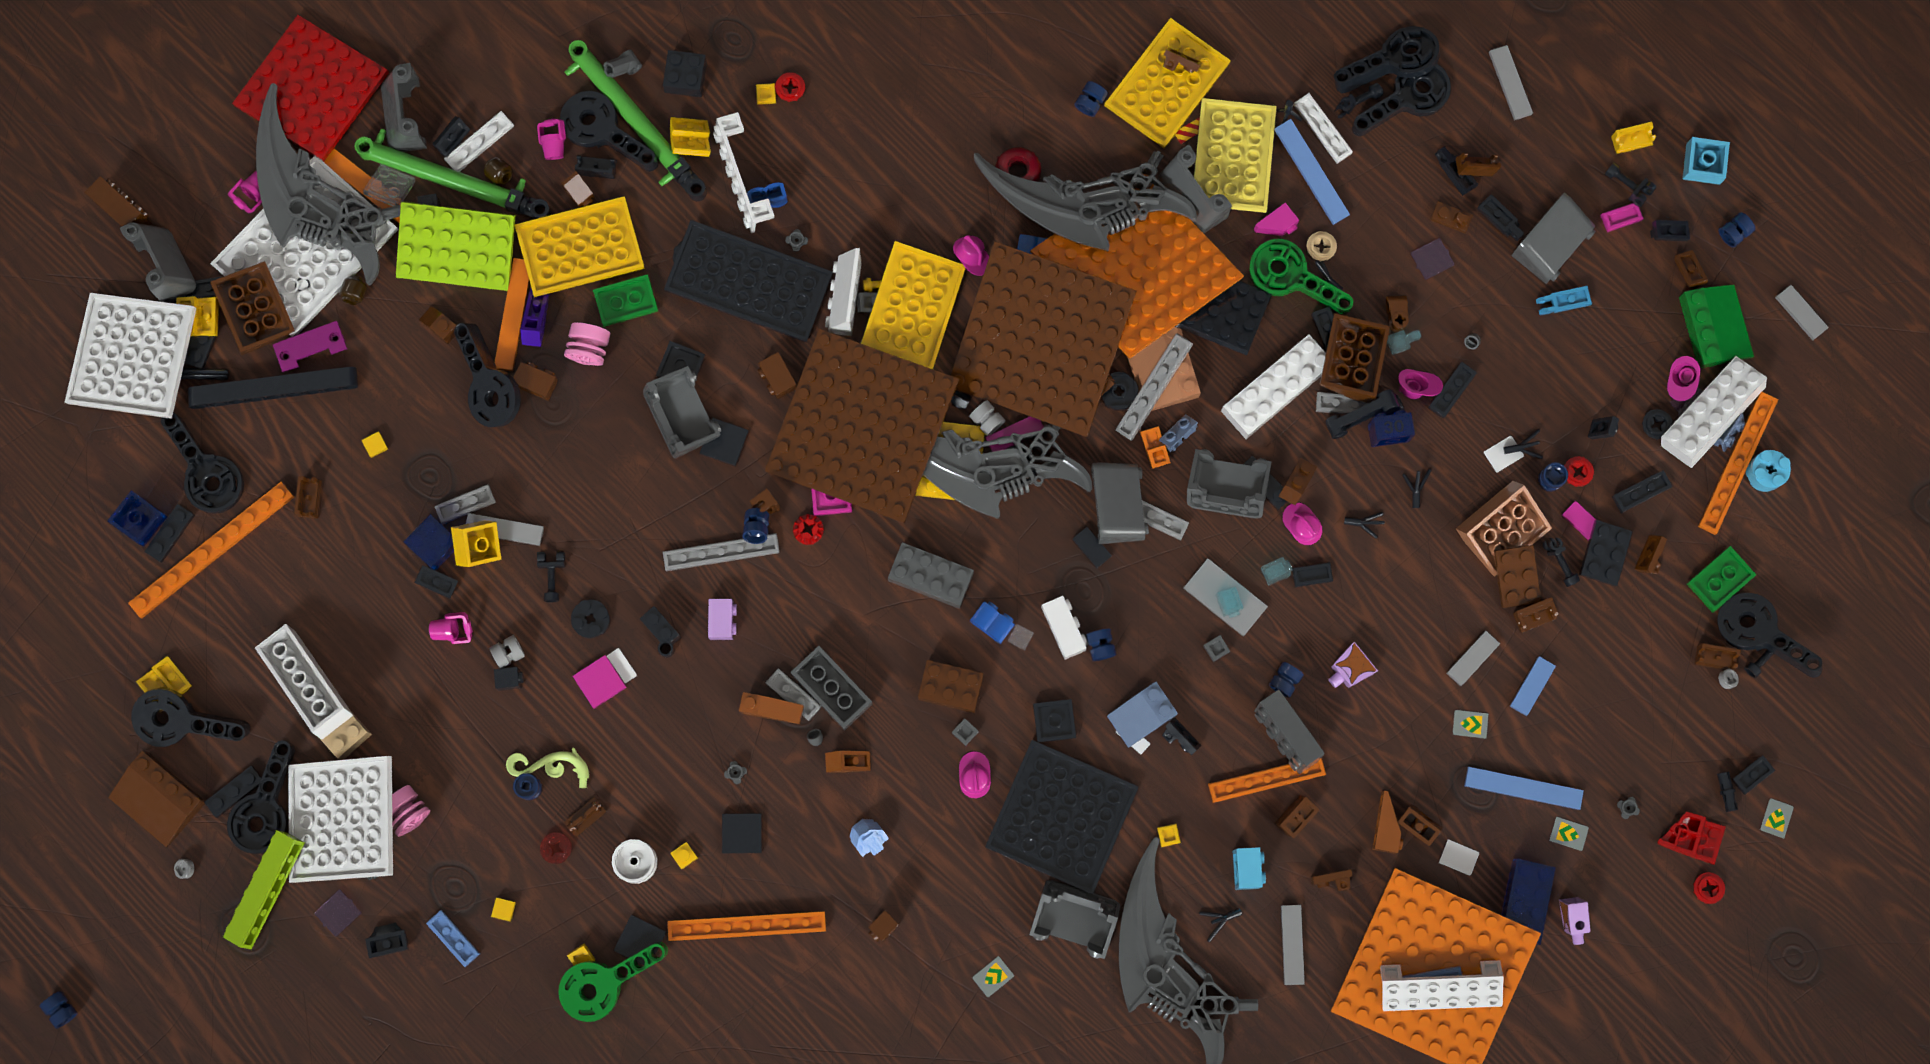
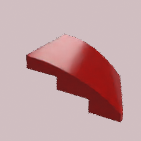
[1658,812,1726,865]

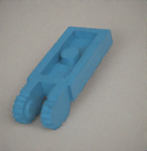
[1536,286,1592,315]

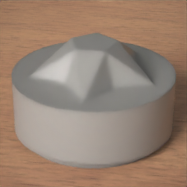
[1718,669,1739,689]
[174,859,194,879]

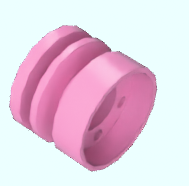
[564,323,610,366]
[392,785,431,837]

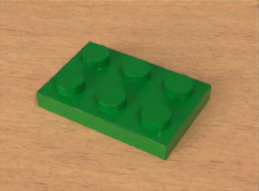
[593,274,658,327]
[1687,546,1756,613]

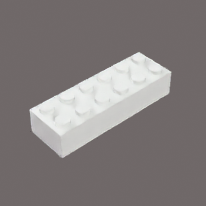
[1221,335,1326,439]
[1661,356,1767,468]
[255,624,353,739]

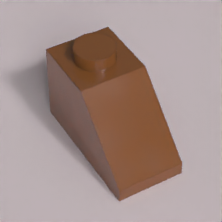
[825,751,871,773]

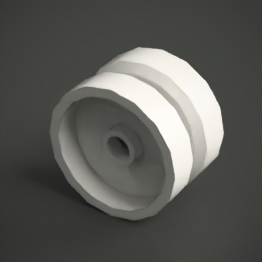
[612,839,658,884]

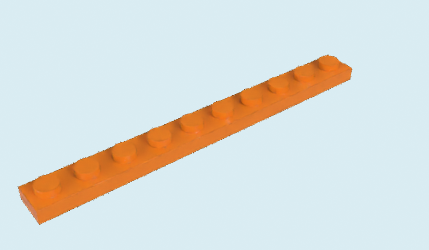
[128,482,294,618]

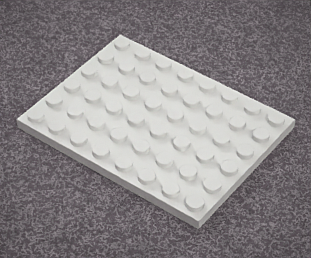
[210,156,399,337]

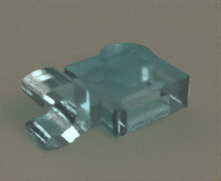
[1387,330,1422,355]

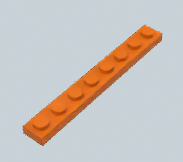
[1698,392,1779,535]
[668,912,826,941]

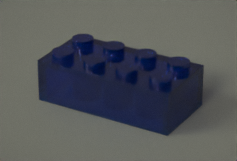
[1502,859,1556,945]

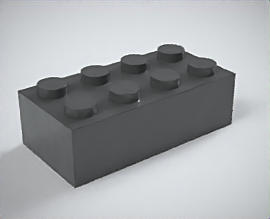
[888,542,974,609]
[791,646,873,731]
[1254,690,1325,774]

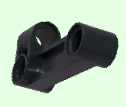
[1325,389,1405,439]

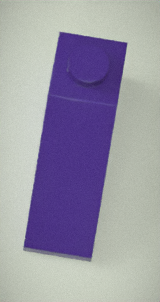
[520,288,549,347]

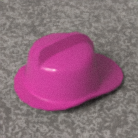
[953,235,989,276]
[1667,356,1700,401]
[1398,369,1443,399]
[1282,503,1322,545]
[959,751,991,798]

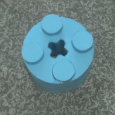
[1746,450,1791,492]

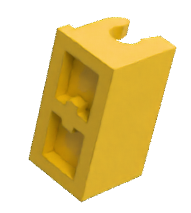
[1611,122,1656,154]

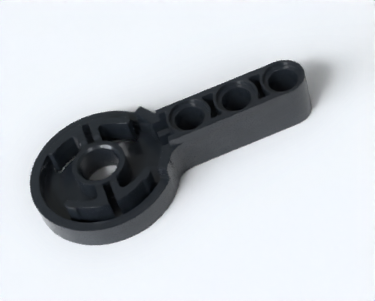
[1334,26,1440,93]
[1352,64,1451,136]
[560,91,659,172]
[454,323,521,427]
[161,413,244,514]
[1718,593,1823,678]
[131,688,251,747]
[227,740,295,854]

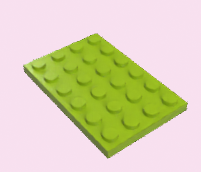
[396,202,515,291]

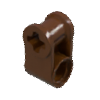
[1386,295,1409,333]

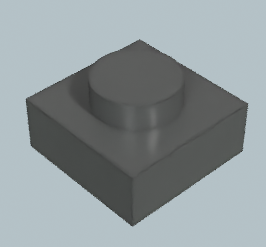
[857,293,877,312]
[1203,636,1230,662]
[952,719,979,746]

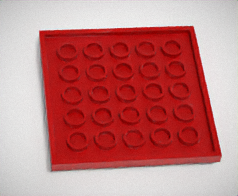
[232,15,389,162]

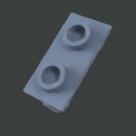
[1713,413,1745,452]
[1159,414,1198,452]

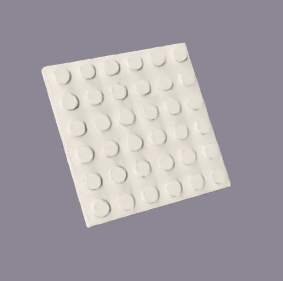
[65,293,197,418]
[288,756,393,883]

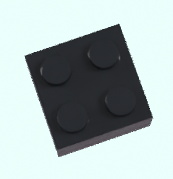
[663,50,707,97]

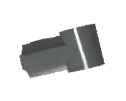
[603,50,642,78]

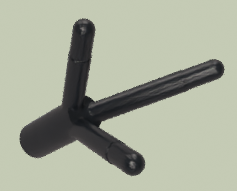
[1277,100,1302,124]
[1315,261,1343,290]
[1503,429,1543,459]
[1402,469,1432,508]
[1344,512,1385,539]
[1199,908,1242,942]

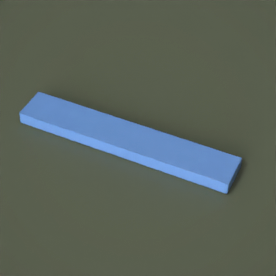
[1274,119,1350,225]
[1464,767,1584,810]

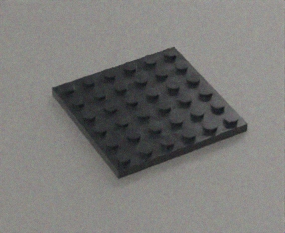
[985,740,1139,895]

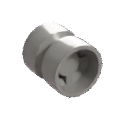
[969,400,1005,437]
[489,635,525,669]

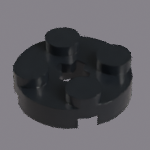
[1101,372,1138,411]
[571,600,610,639]

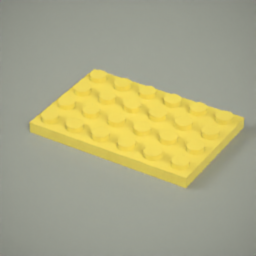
[1194,98,1276,213]

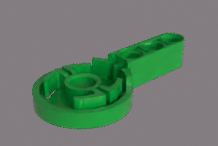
[1250,239,1353,314]
[559,942,668,1022]

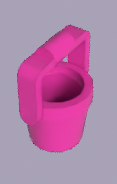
[537,118,566,160]
[228,171,262,213]
[429,612,473,644]

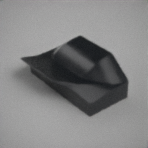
[365,923,409,958]

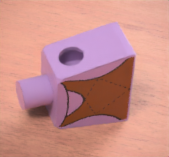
[1328,642,1378,688]
[1559,897,1590,945]

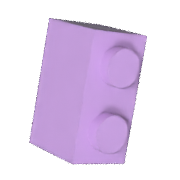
[708,599,737,640]

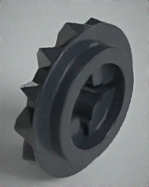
[1642,409,1673,440]

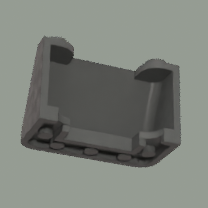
[381,63,427,152]
[1158,145,1232,233]
[1511,192,1596,284]
[120,223,196,303]
[643,366,721,459]
[1187,449,1272,518]
[1091,462,1149,544]
[1029,880,1120,959]

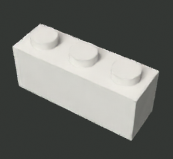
[1041,596,1088,660]

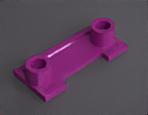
[273,321,347,373]

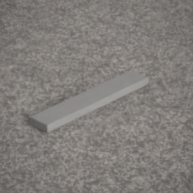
[1116,333,1193,441]
[663,533,780,571]

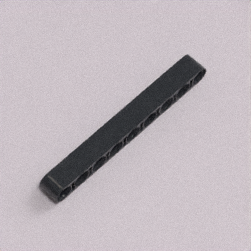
[187,367,358,409]

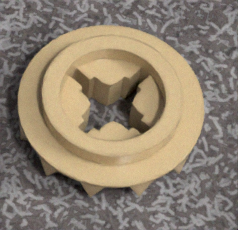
[1306,231,1337,261]

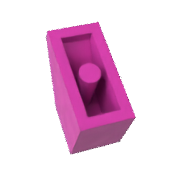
[1254,203,1299,236]

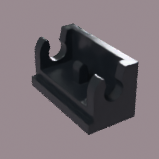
[575,155,617,179]

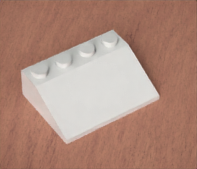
[825,248,862,336]

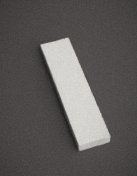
[1293,93,1353,164]
[444,111,514,172]

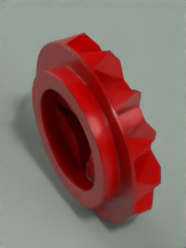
[775,72,805,102]
[1564,456,1594,487]
[793,514,824,545]
[1693,872,1725,904]

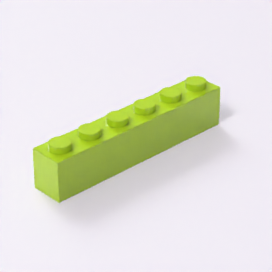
[223,830,305,949]

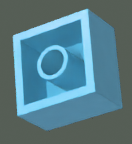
[1683,137,1730,185]
[1233,847,1266,890]

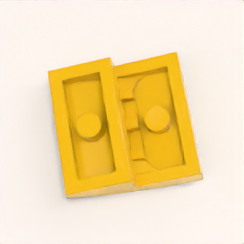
[670,117,711,157]
[176,296,219,336]
[136,656,191,712]

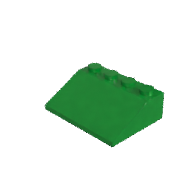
[1679,285,1754,369]

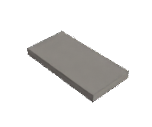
[1183,559,1268,637]

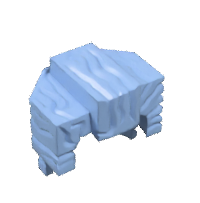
[849,819,889,857]

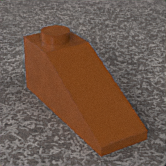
[739,692,804,724]
[1372,791,1403,854]

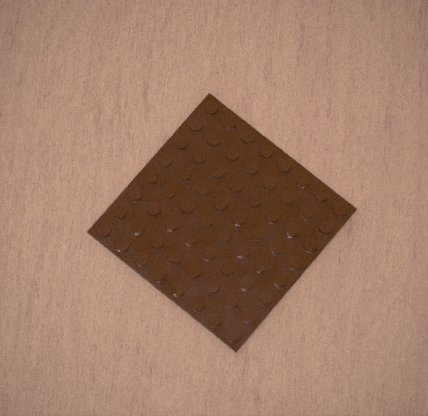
[951,241,1137,437]
[765,329,959,523]

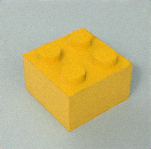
[451,520,501,567]

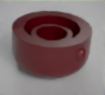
[995,147,1042,182]

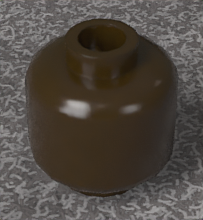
[484,157,512,185]
[339,276,367,305]

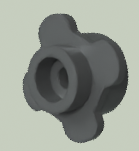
[785,229,808,252]
[724,761,747,784]
[1617,797,1640,819]

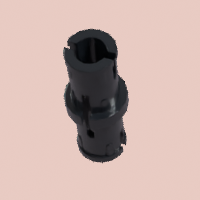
[1717,771,1738,812]

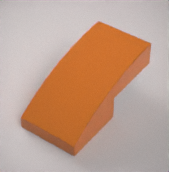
[1140,426,1171,469]

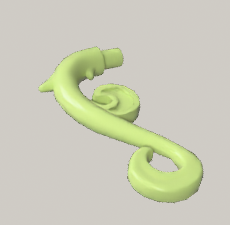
[506,748,589,788]

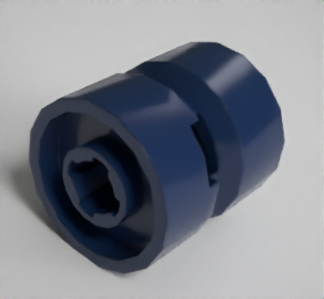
[1074,81,1108,117]
[1718,212,1755,247]
[1538,462,1568,492]
[742,508,769,544]
[1086,629,1117,661]
[1268,662,1304,698]
[513,773,542,800]
[39,991,78,1029]

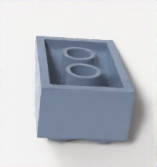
[1107,682,1178,748]

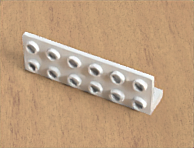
[713,112,774,233]
[1380,960,1503,1011]

